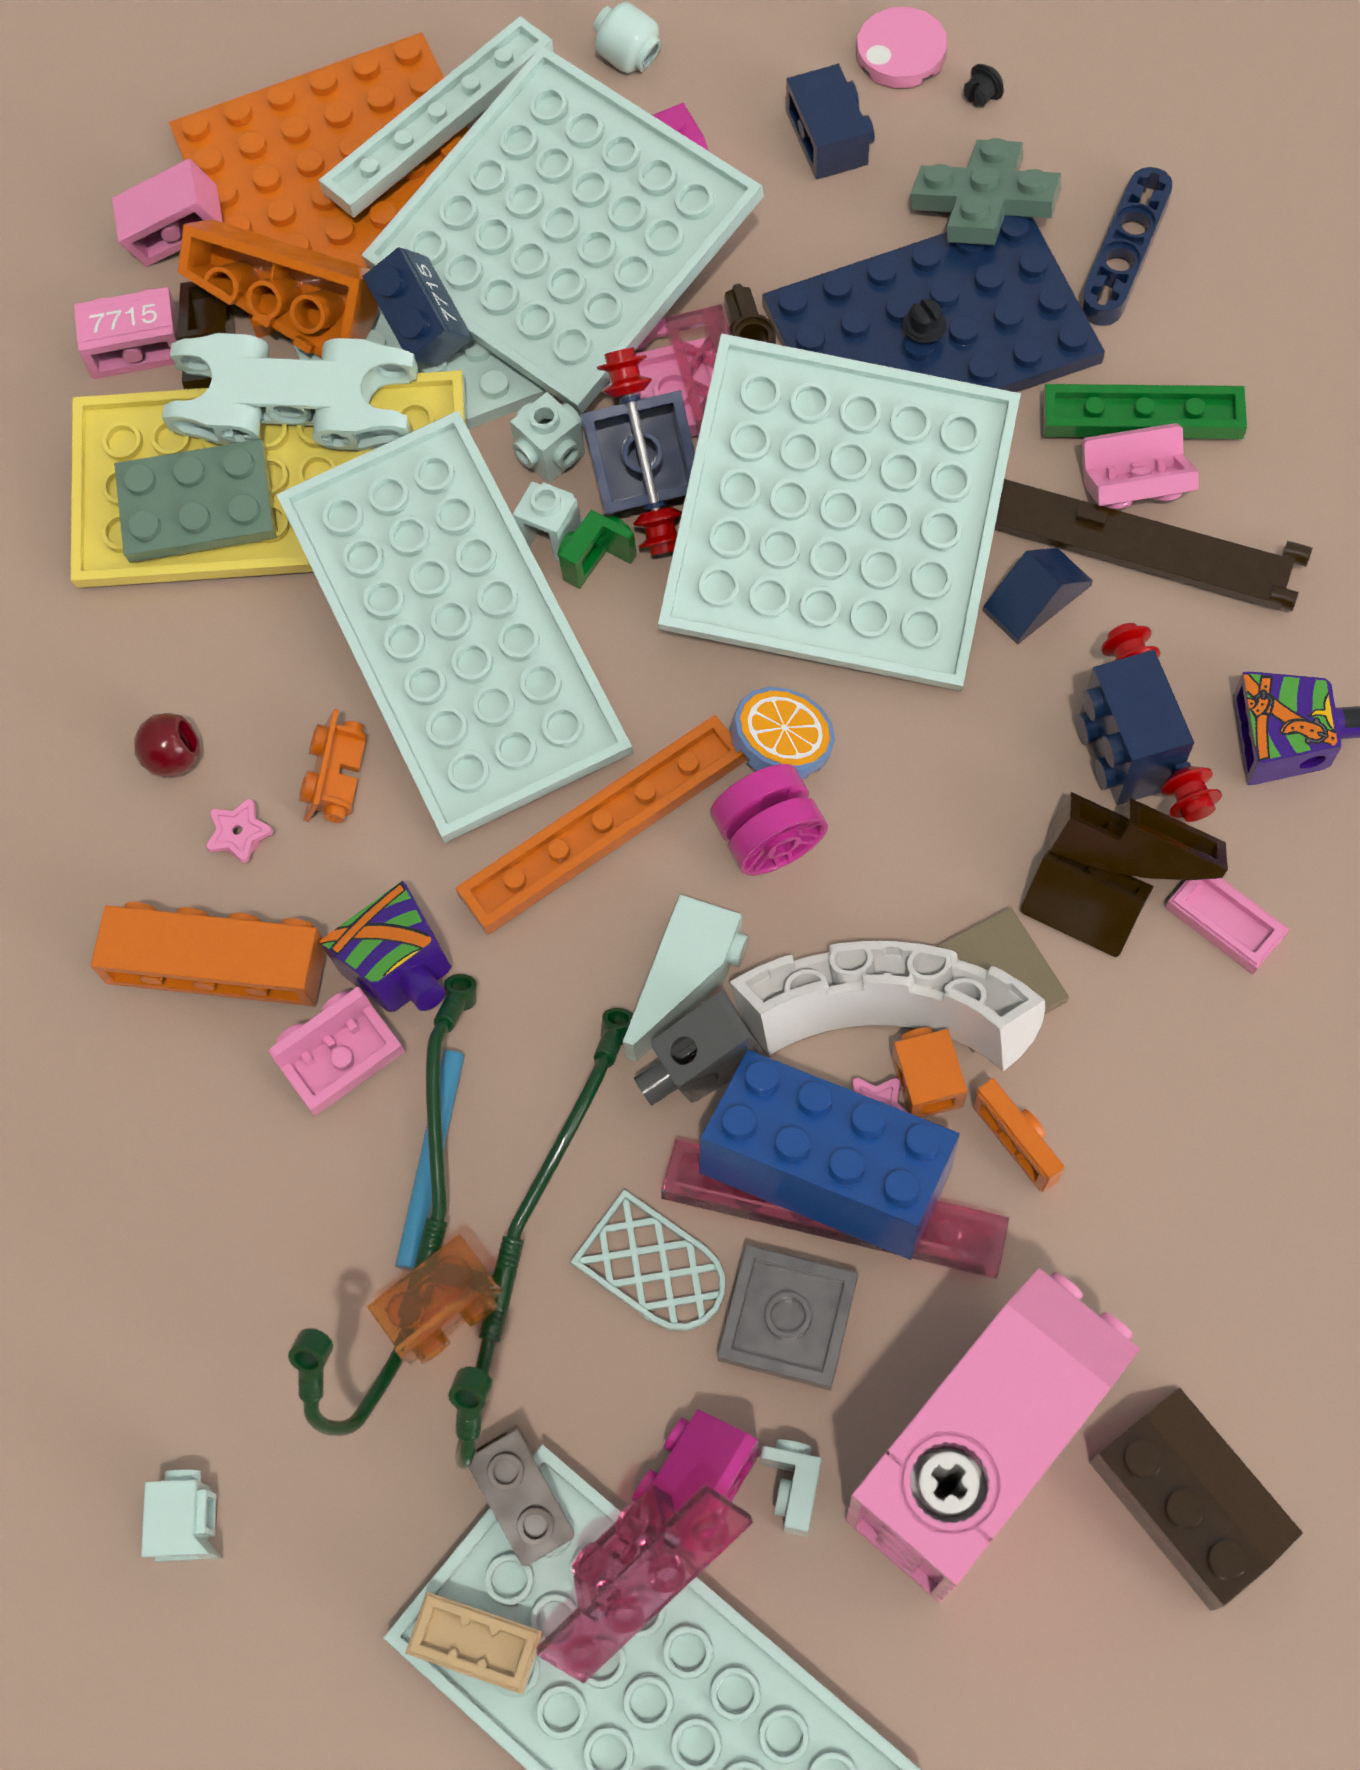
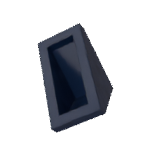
[983,548,1093,645]

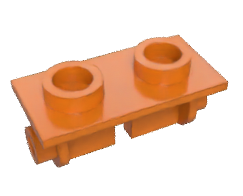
[299,709,367,823]

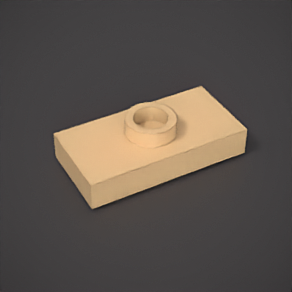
[405,1591,544,1695]

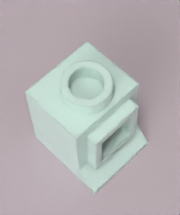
[512,481,585,562]
[141,1470,224,1562]

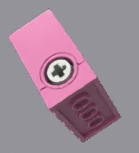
[846,1268,1140,1602]

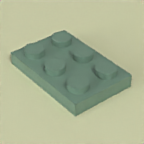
[114,439,277,563]

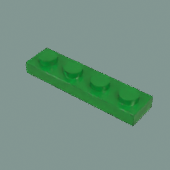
[1043,384,1247,439]

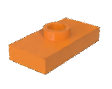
[973,1078,1065,1192]

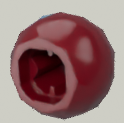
[134,713,200,778]

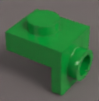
[558,510,637,589]

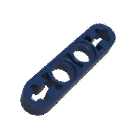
[1081,167,1173,326]

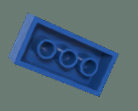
[699,1050,960,1260]

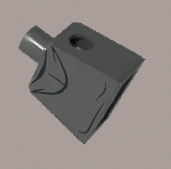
[634,990,767,1106]

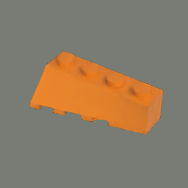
[177,219,378,358]

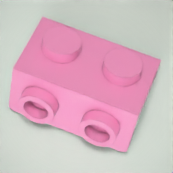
[1082,423,1199,509]
[268,987,405,1116]

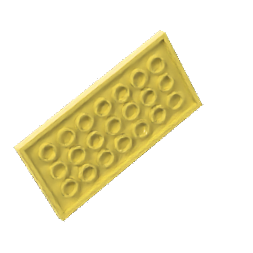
[71,370,466,588]

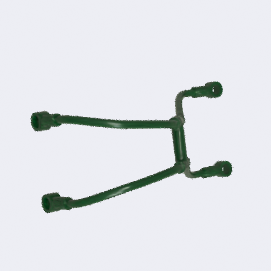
[288,974,633,1468]

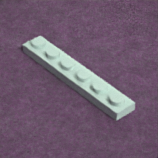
[319,16,554,218]

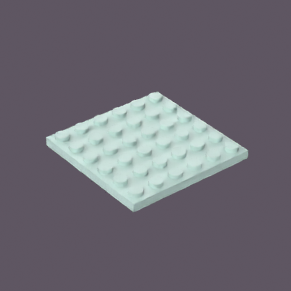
[361,45,764,414]
[658,333,1021,691]

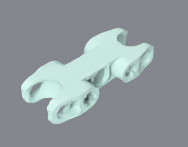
[162,333,418,451]

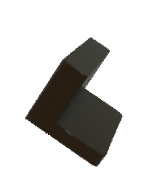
[1020,850,1154,957]

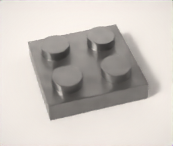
[717,1245,858,1390]

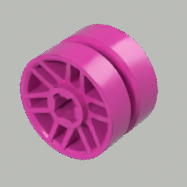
[710,764,828,876]

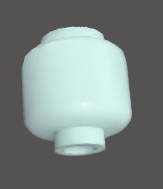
[593,1,662,74]

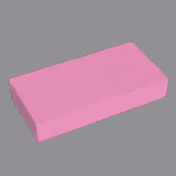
[1165,878,1290,974]

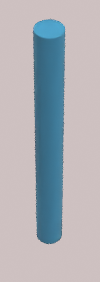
[395,1050,464,1271]

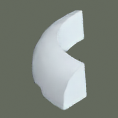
[730,941,1045,1071]

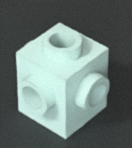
[510,392,585,484]

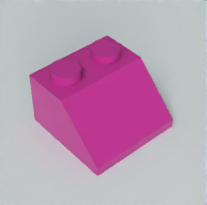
[632,1409,759,1559]

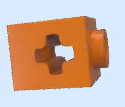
[891,1027,968,1118]

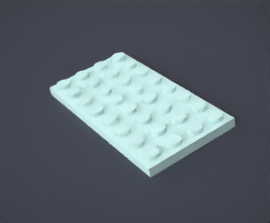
[276,411,633,843]
[383,1444,921,1770]

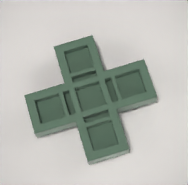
[911,138,1061,245]

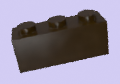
[1089,1388,1303,1611]

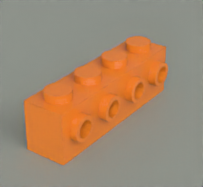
[90,902,326,1007]

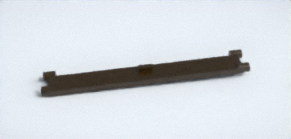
[994,479,1313,611]

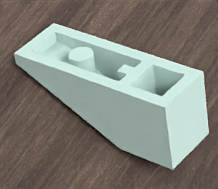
[623,894,749,1062]

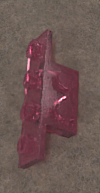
[536,1484,753,1684]

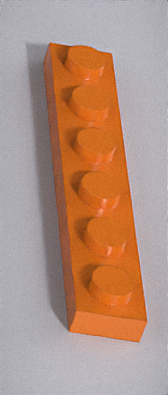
[455,715,746,936]

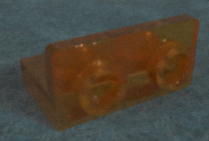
[366,1234,504,1364]

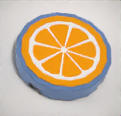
[730,687,835,779]

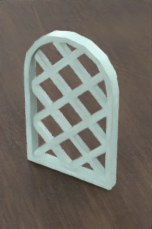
[570,1190,725,1332]

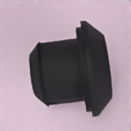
[964,64,1004,107]
[903,299,946,343]

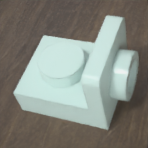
[760,1439,822,1537]

